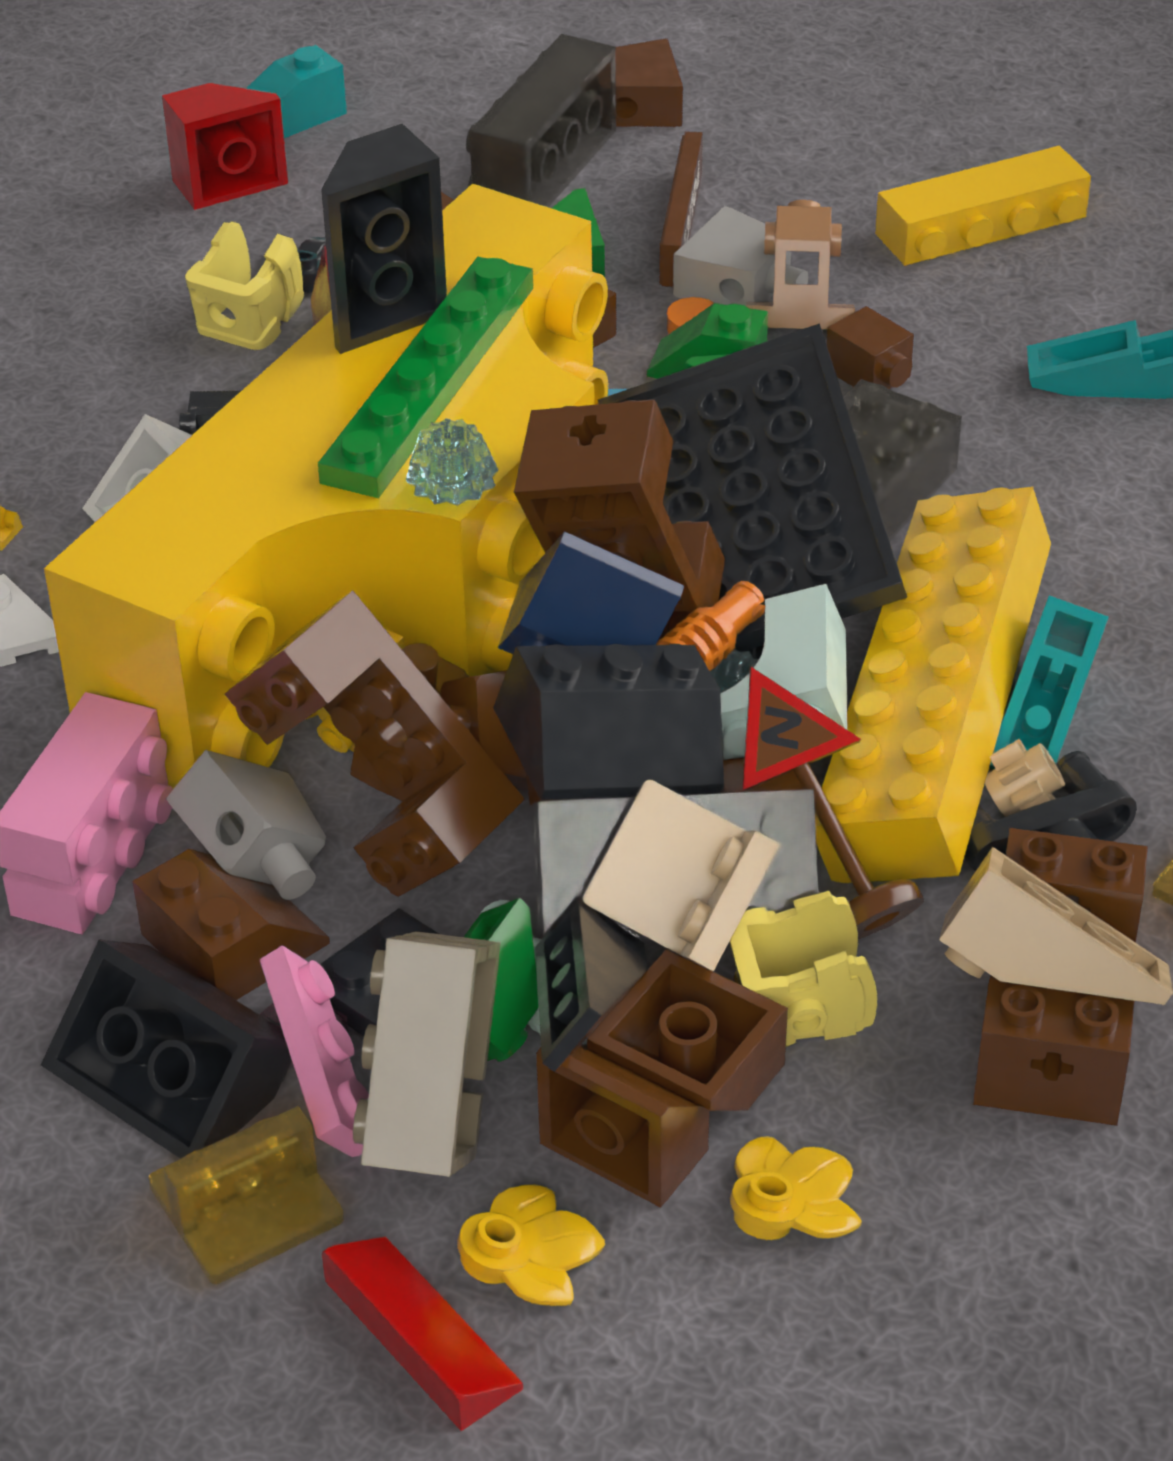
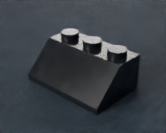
[321,124,447,354]
[493,644,724,800]
[41,939,292,1168]

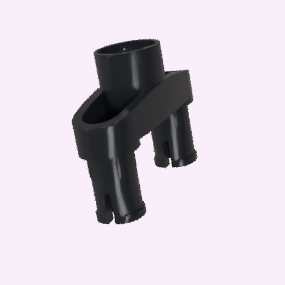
[964,751,1137,871]

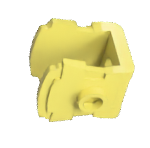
[185,222,304,350]
[729,891,877,1047]

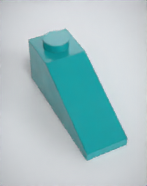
[245,45,347,138]
[989,595,1109,770]

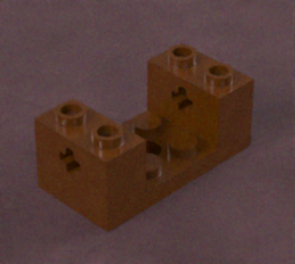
[514,400,725,641]
[224,590,525,897]
[973,828,1148,1126]

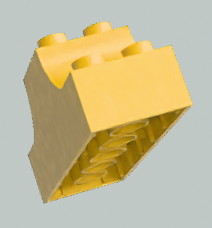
[44,184,609,789]

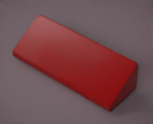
[322,1236,523,1431]

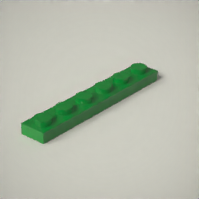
[318,256,534,498]

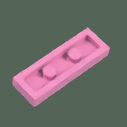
[259,946,369,1157]

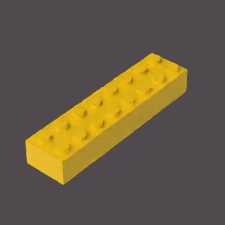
[809,487,1051,883]

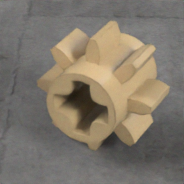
[985,739,1065,817]

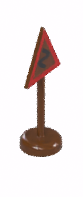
[742,667,924,940]

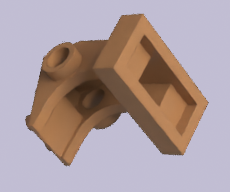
[746,200,855,329]

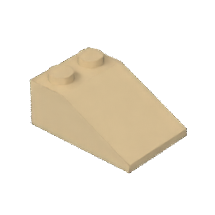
[939,847,1173,1005]

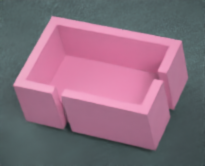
[0,692,173,935]

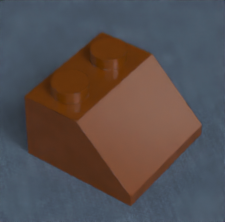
[132,849,330,1000]
[587,949,788,1111]
[536,1044,709,1208]

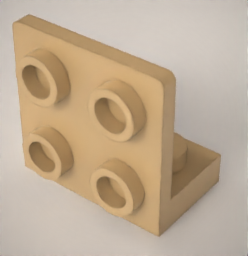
[582,780,781,971]

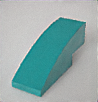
[1027,320,1173,399]

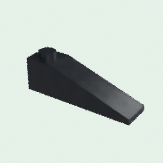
[535,896,648,1072]

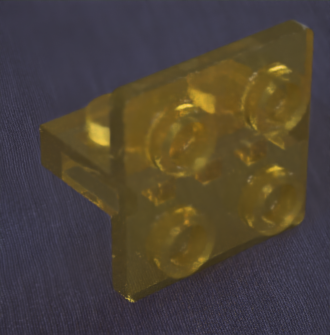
[148,1106,344,1284]

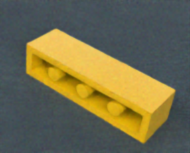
[875,145,1091,266]

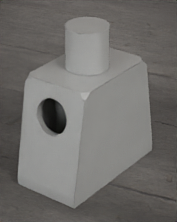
[673,206,808,306]
[166,750,326,900]

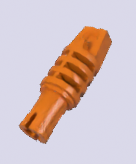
[656,581,765,671]

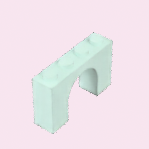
[720,584,847,760]

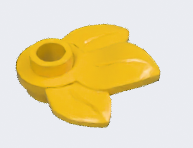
[730,1136,862,1240]
[457,1185,605,1306]

